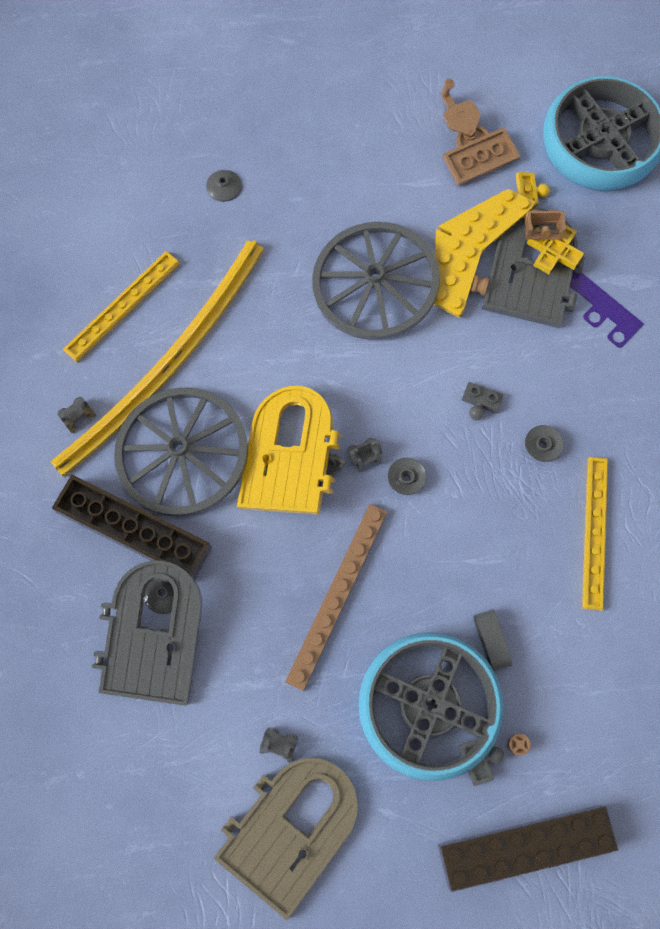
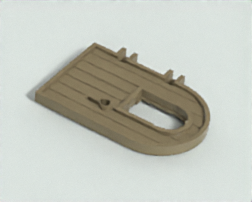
[214,758,358,920]

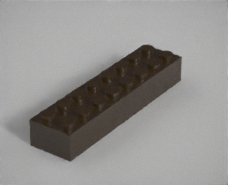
[52,474,212,579]
[438,805,619,892]

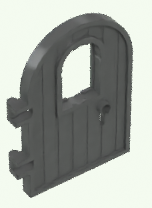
[482,208,585,328]
[92,560,202,706]

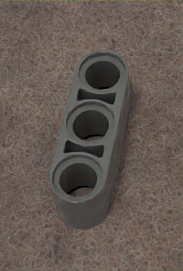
[473,610,512,671]

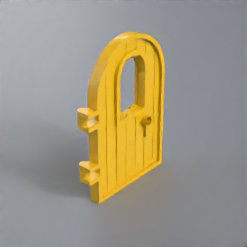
[237,386,341,515]

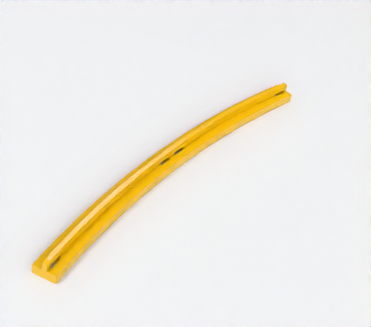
[50,240,264,477]

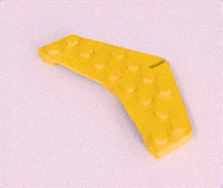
[434,190,536,318]

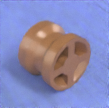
[471,275,489,296]
[507,734,531,755]

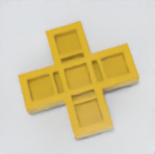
[527,225,584,274]

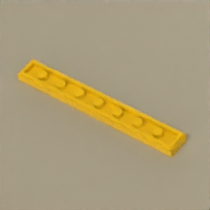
[63,251,180,363]
[582,457,608,611]

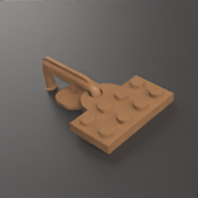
[441,79,520,186]

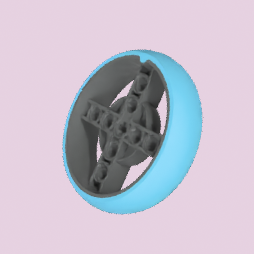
[543,76,660,191]
[359,633,503,781]

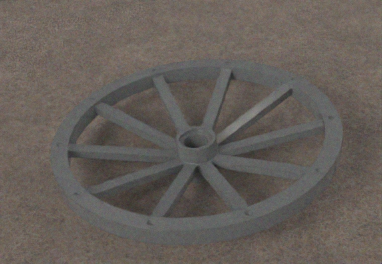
[312,222,439,340]
[114,388,248,516]

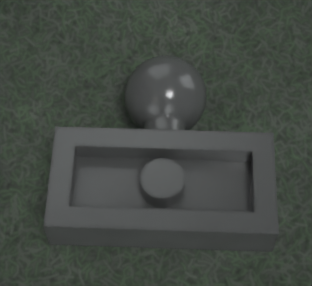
[462,382,504,420]
[459,738,504,786]

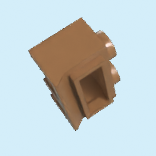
[525,210,566,240]

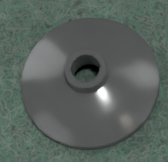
[206,170,241,202]
[525,425,563,462]
[388,458,426,495]
[144,579,174,614]

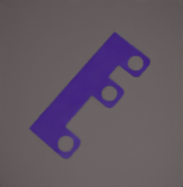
[570,272,644,348]

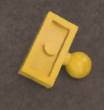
[515,172,550,208]

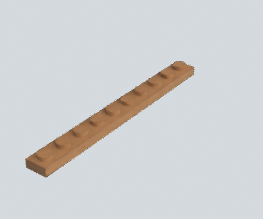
[285,504,387,691]

